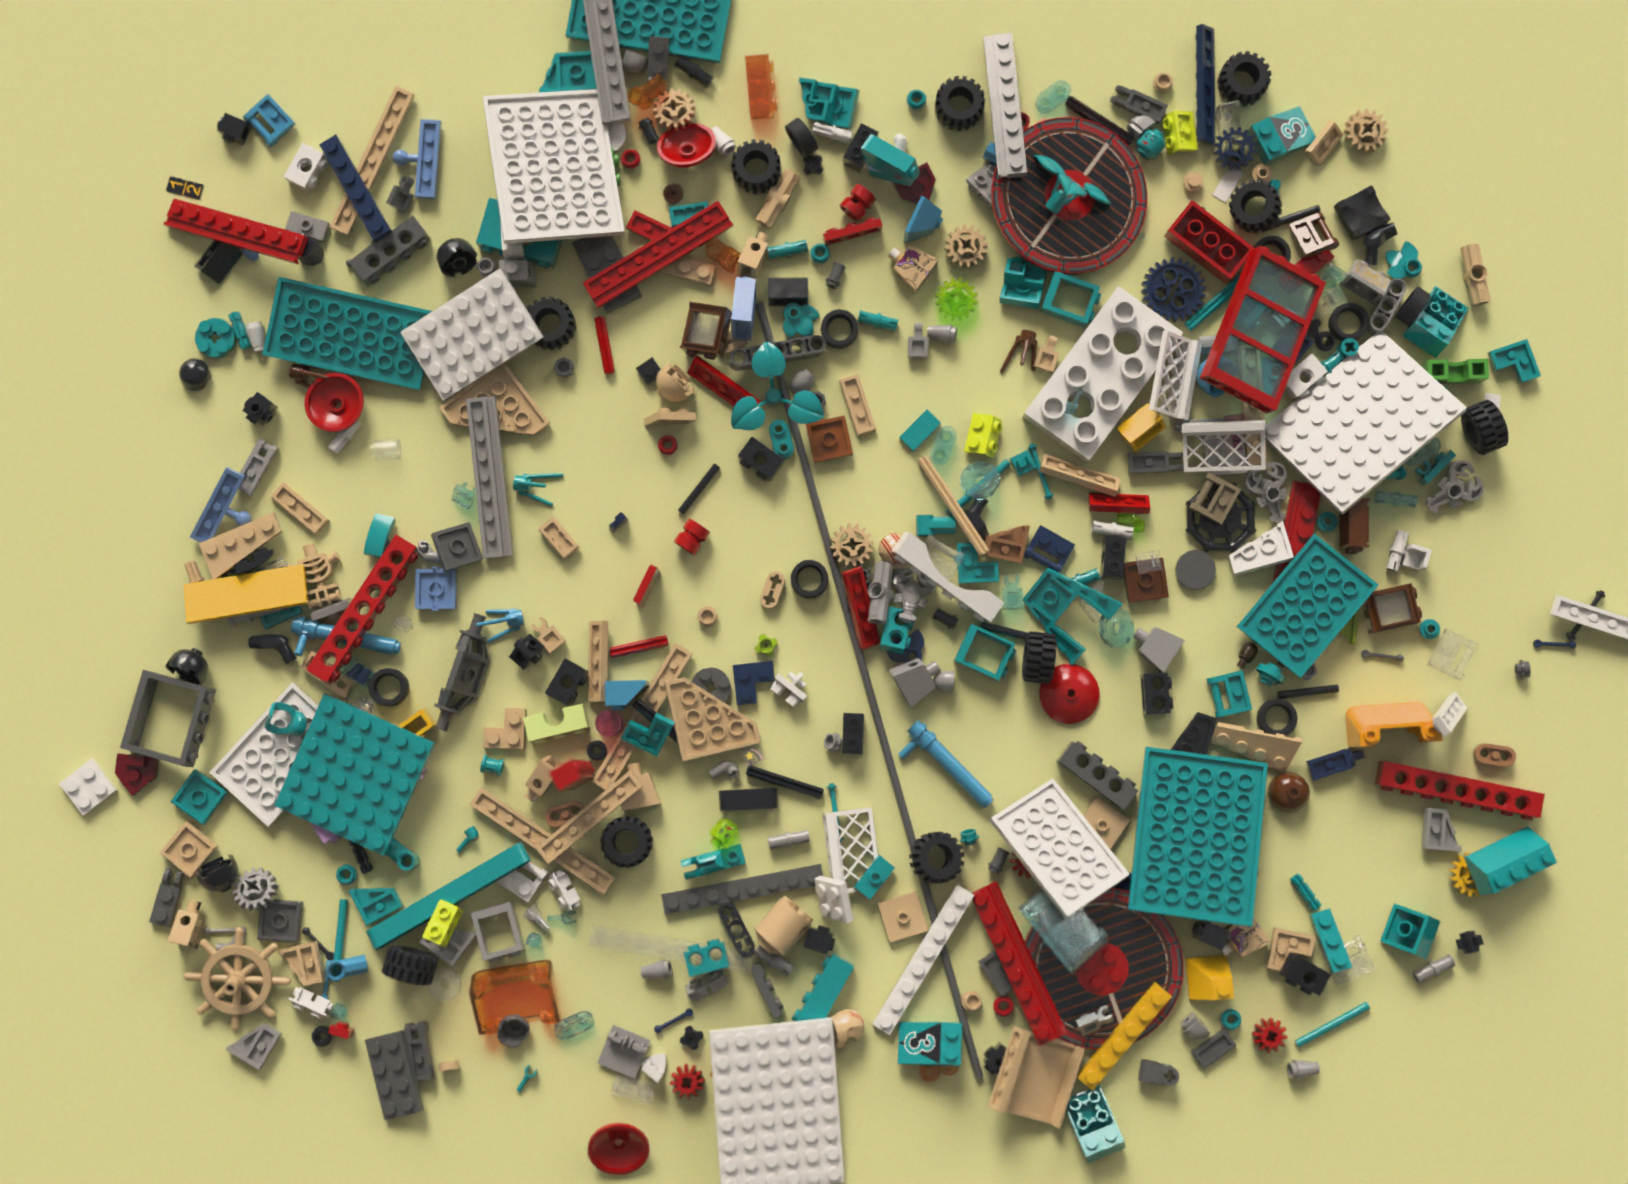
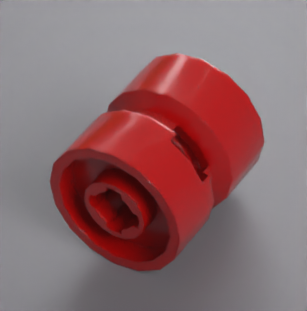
[839,184,876,222]
[673,518,710,556]

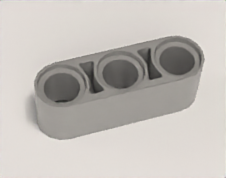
[1367,279,1407,335]

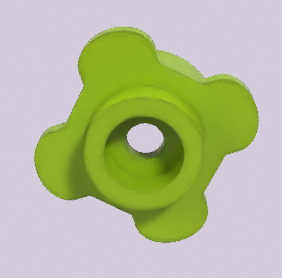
[755,634,778,657]

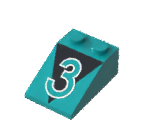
[1248,106,1316,166]
[897,1022,962,1068]

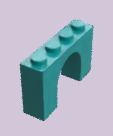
[476,198,563,269]

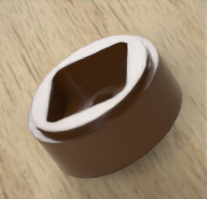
[663,183,684,204]

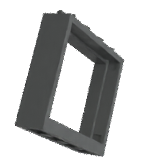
[120,670,216,767]

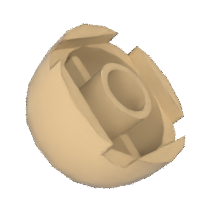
[656,362,695,403]

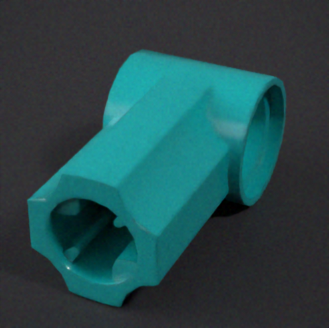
[916,515,956,537]
[386,837,420,871]

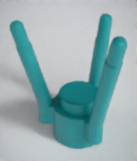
[513,473,564,506]

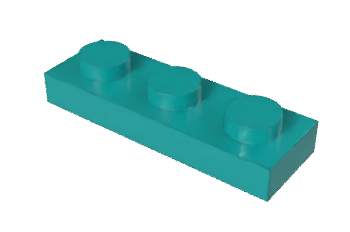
[1309,909,1352,974]

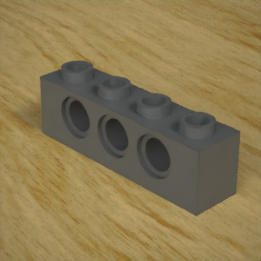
[349,216,431,286]
[1057,741,1139,810]

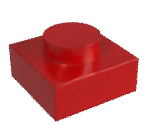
[328,1021,355,1039]

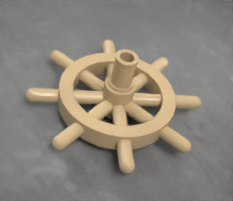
[184,927,291,1031]

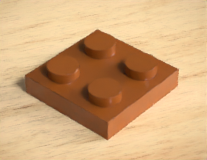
[806,415,853,463]

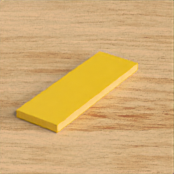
[184,564,308,624]

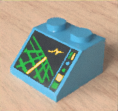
[605,680,649,711]

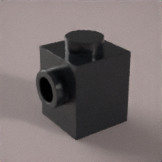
[217,113,252,145]
[804,925,836,954]

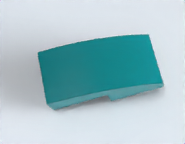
[363,513,396,558]

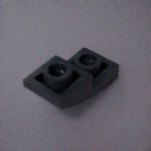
[234,548,274,576]

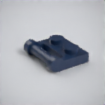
[1023,525,1075,573]

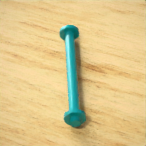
[1028,443,1054,500]
[827,783,844,843]

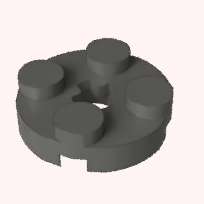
[692,667,731,702]

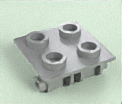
[966,162,996,209]
[598,1025,651,1079]

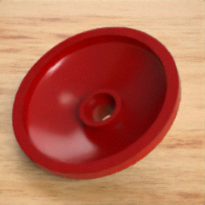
[657,123,716,168]
[304,373,364,432]
[1039,664,1100,724]
[587,1123,650,1175]

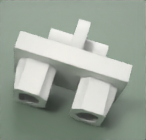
[771,672,807,707]

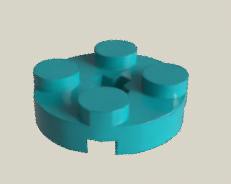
[195,318,237,358]

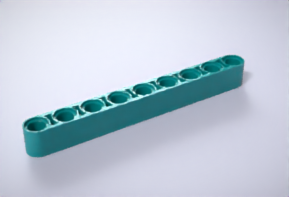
[366,842,531,950]

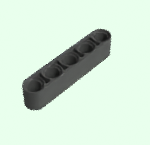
[728,335,826,371]

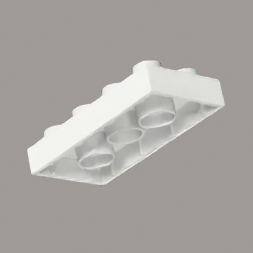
[1022,286,1183,464]

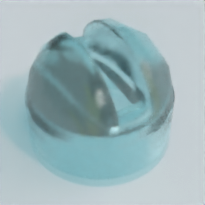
[525,932,543,948]
[330,1002,347,1020]

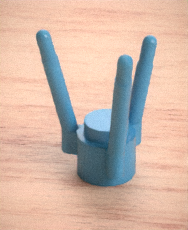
[476,608,524,643]

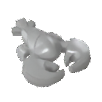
[1425,460,1484,513]
[1243,462,1287,523]
[891,568,936,623]

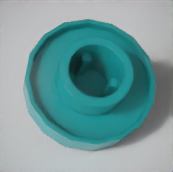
[1256,662,1286,687]

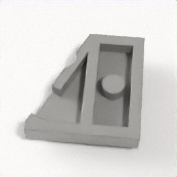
[226,1023,282,1070]

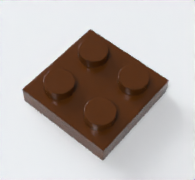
[1123,557,1169,603]

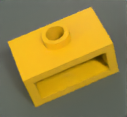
[1116,403,1167,452]
[399,708,436,738]

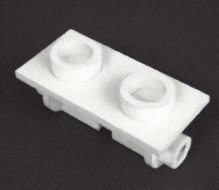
[547,869,581,912]
[289,987,334,1019]

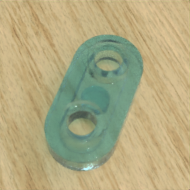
[1035,80,1071,114]
[930,426,957,465]
[1405,437,1441,466]
[554,1011,594,1040]

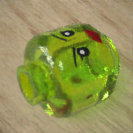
[709,818,739,849]

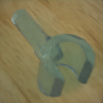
[1065,388,1083,414]
[547,911,577,925]

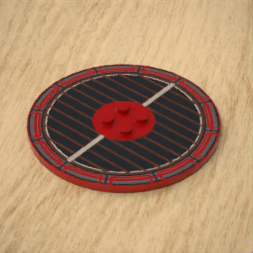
[991,117,1148,275]
[1025,887,1183,1050]

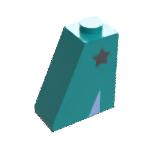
[861,134,920,186]

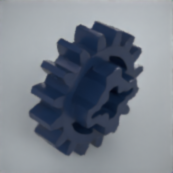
[1213,127,1257,170]

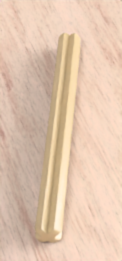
[918,455,989,557]

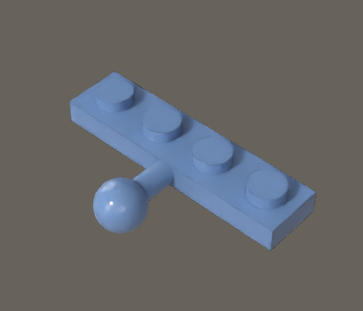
[393,119,442,199]
[190,467,252,543]

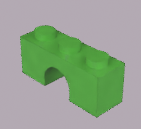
[1421,359,1489,384]

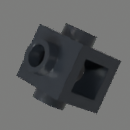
[242,392,278,425]
[509,634,545,670]
[983,1041,1007,1075]

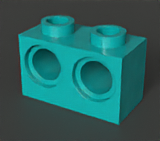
[879,606,914,655]
[683,938,730,977]

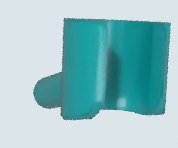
[456,826,478,853]
[516,1065,537,1092]

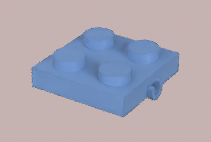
[415,567,457,611]

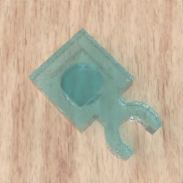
[1002,575,1023,610]

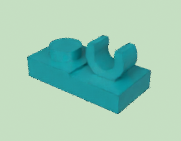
[1414,450,1456,486]

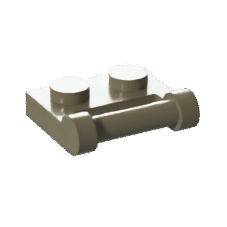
[1189,473,1241,525]

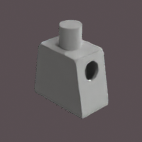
[499,260,537,287]
[1132,627,1185,673]
[889,658,941,707]

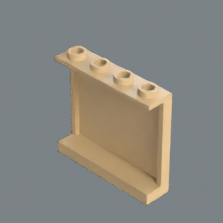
[988,1026,1085,1128]

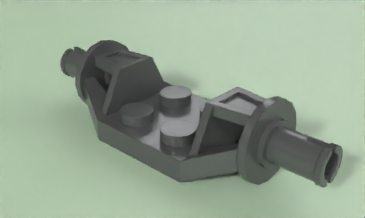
[434,613,490,732]

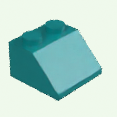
[1380,903,1441,960]

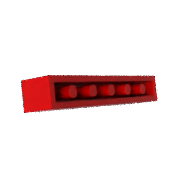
[548,759,596,791]

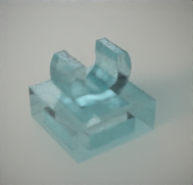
[1322,262,1346,288]
[452,482,476,510]

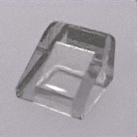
[1135,550,1163,574]

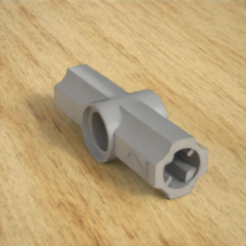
[868,561,894,624]

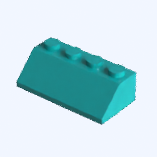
[1464,827,1557,895]

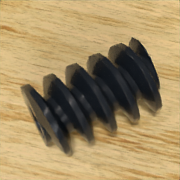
[299,234,324,266]

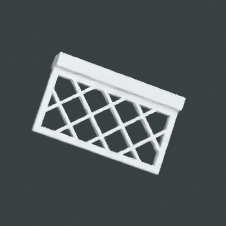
[1149,331,1203,420]
[1182,420,1266,472]
[822,807,882,893]

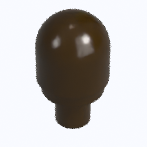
[1237,642,1258,669]

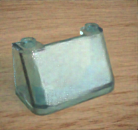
[1017,888,1109,974]

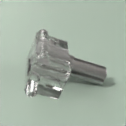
[522,904,550,932]

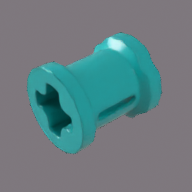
[1336,338,1359,359]
[480,755,505,777]

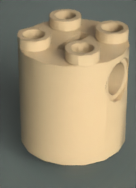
[754,896,813,955]

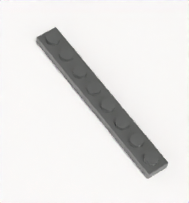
[661,864,823,914]

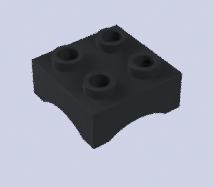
[1333,185,1391,241]

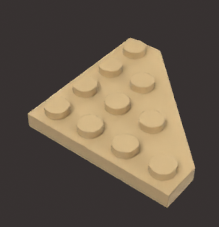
[439,363,551,436]
[664,677,761,761]

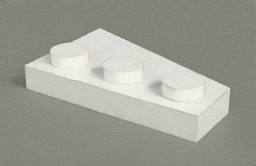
[1229,521,1294,576]

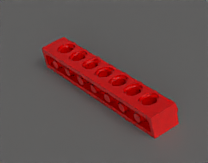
[306,535,419,685]
[1375,761,1545,821]

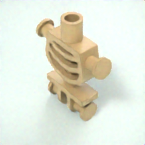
[288,543,342,610]

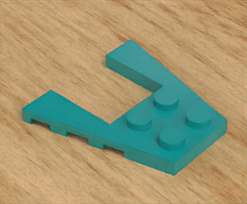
[1022,568,1123,665]

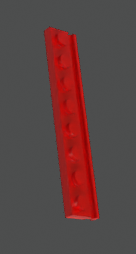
[163,198,309,265]
[583,201,734,308]
[1272,480,1321,583]
[972,881,1067,1046]

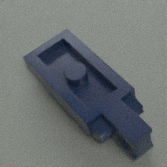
[1306,748,1365,780]

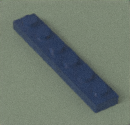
[1195,24,1215,145]
[319,134,392,242]

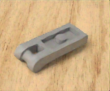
[238,438,279,496]

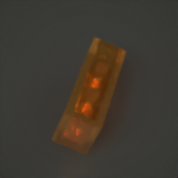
[745,54,777,120]

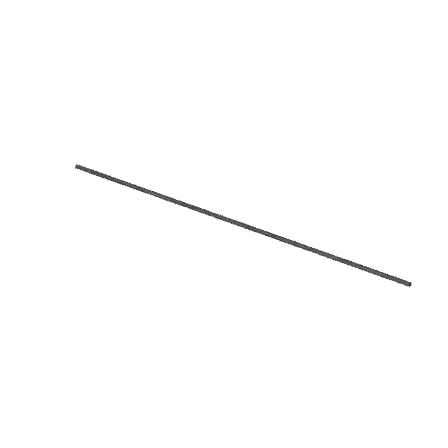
[756,302,983,1078]

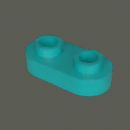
[769,420,794,459]

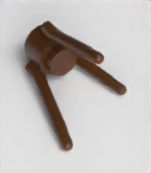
[1000,330,1038,373]
[289,363,329,389]

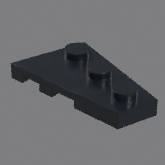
[1170,712,1217,755]

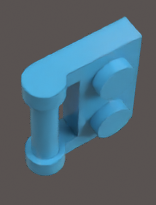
[243,94,296,147]

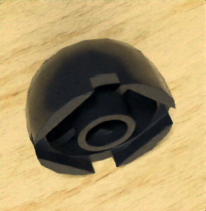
[436,238,477,277]
[165,648,208,685]
[195,855,238,893]

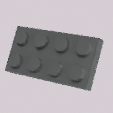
[572,236,642,314]
[365,1030,424,1120]

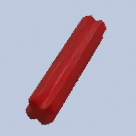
[594,316,615,374]
[609,635,669,658]

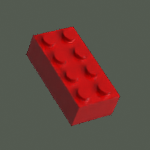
[1164,200,1254,285]

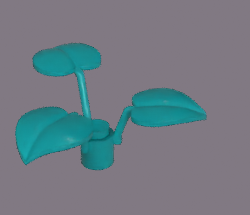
[1034,155,1112,214]
[731,342,825,431]

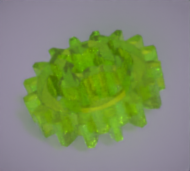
[935,277,978,321]

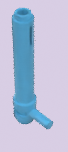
[291,616,401,656]
[898,720,994,808]

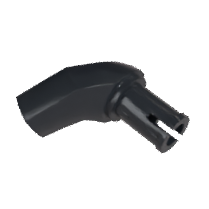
[1363,222,1398,265]
[964,495,989,543]
[248,634,297,665]

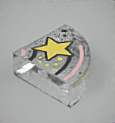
[740,746,765,766]

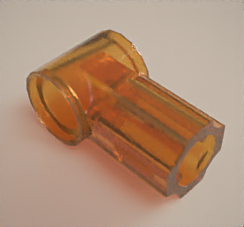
[627,74,669,110]

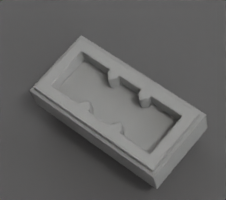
[285,211,330,242]
[310,597,352,621]

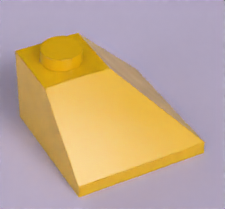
[1185,955,1234,1000]

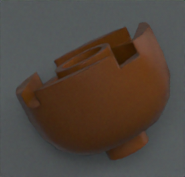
[1268,772,1310,813]

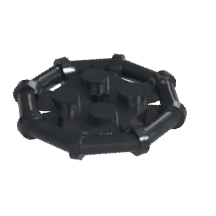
[1185,482,1256,553]

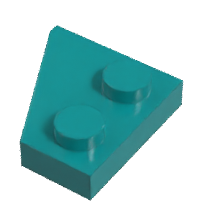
[349,888,404,925]

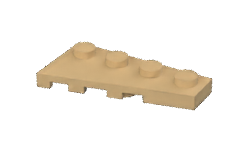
[199,513,283,579]
[1210,722,1302,773]

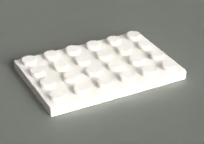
[400,268,544,401]
[209,682,319,827]
[990,778,1129,919]

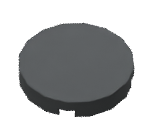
[1175,550,1216,590]

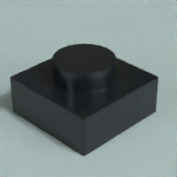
[636,357,661,385]

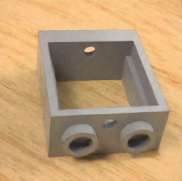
[471,901,525,963]

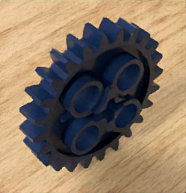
[1141,257,1206,323]

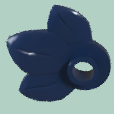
[887,629,924,663]

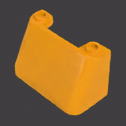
[1345,702,1443,747]

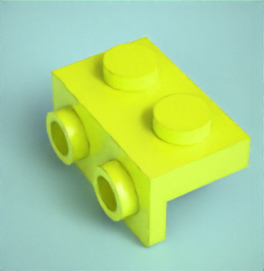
[964,413,1002,458]

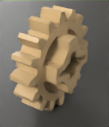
[653,88,696,131]
[1343,109,1388,153]
[944,225,988,269]
[830,523,874,567]

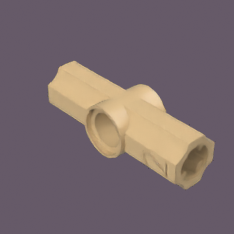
[756,169,800,229]
[1460,243,1491,306]

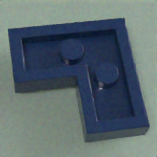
[733,661,775,705]

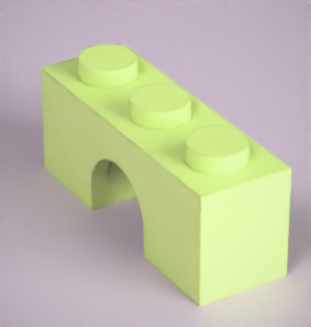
[523,704,590,744]

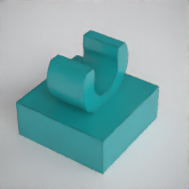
[1010,450,1037,477]

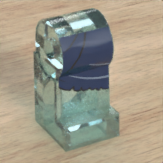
[340,656,375,687]

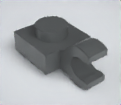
[386,176,415,213]

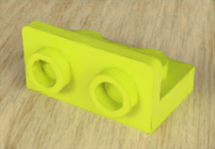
[1162,111,1198,155]
[423,900,464,948]

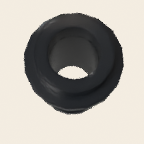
[639,118,660,145]
[932,607,959,629]

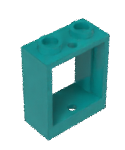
[1040,271,1101,328]
[954,624,1017,681]

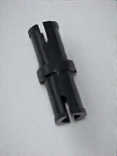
[674,55,714,88]

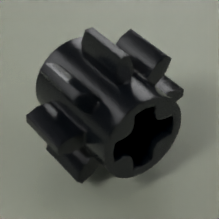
[1455,930,1484,954]

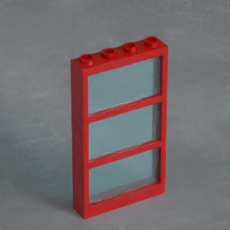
[1199,246,1326,414]

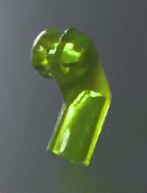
[1117,514,1146,533]

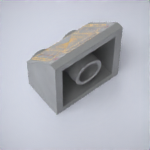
[1340,260,1391,305]

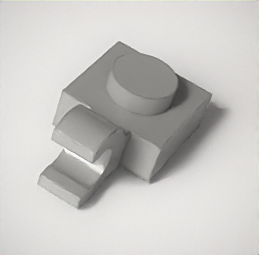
[908,323,928,358]
[1076,1006,1113,1036]

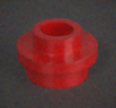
[621,149,641,169]
[658,435,678,455]
[993,996,1014,1017]

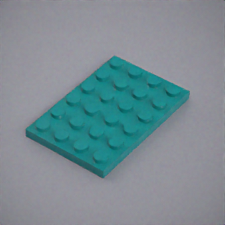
[1236,533,1379,678]

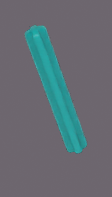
[1185,274,1241,331]

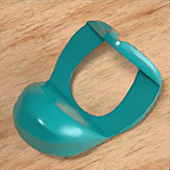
[265,702,307,736]

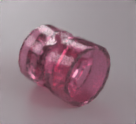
[595,710,624,737]

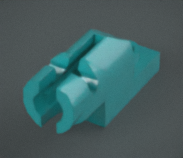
[681,844,746,880]

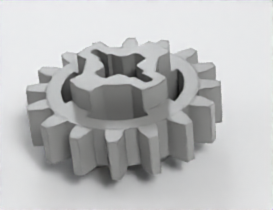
[232,867,279,912]

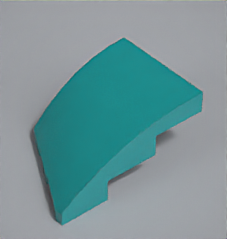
[799,77,860,129]
[999,257,1047,309]

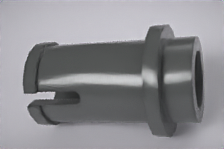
[825,262,846,289]
[988,847,1010,875]

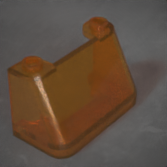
[469,960,561,1035]

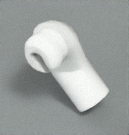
[893,134,907,153]

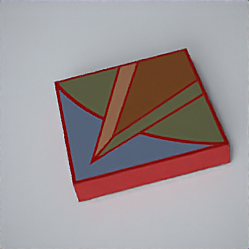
[633,565,661,607]

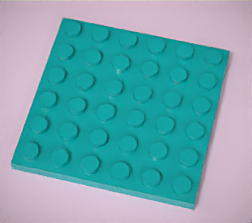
[274,694,435,856]

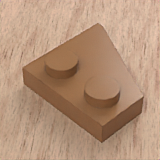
[985,525,1030,563]

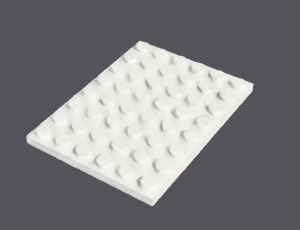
[483,89,625,244]
[1265,331,1466,515]
[709,1018,844,1184]

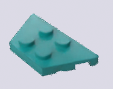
[539,51,597,93]

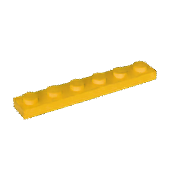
[1077,982,1172,1090]

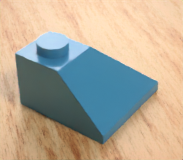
[903,196,944,243]

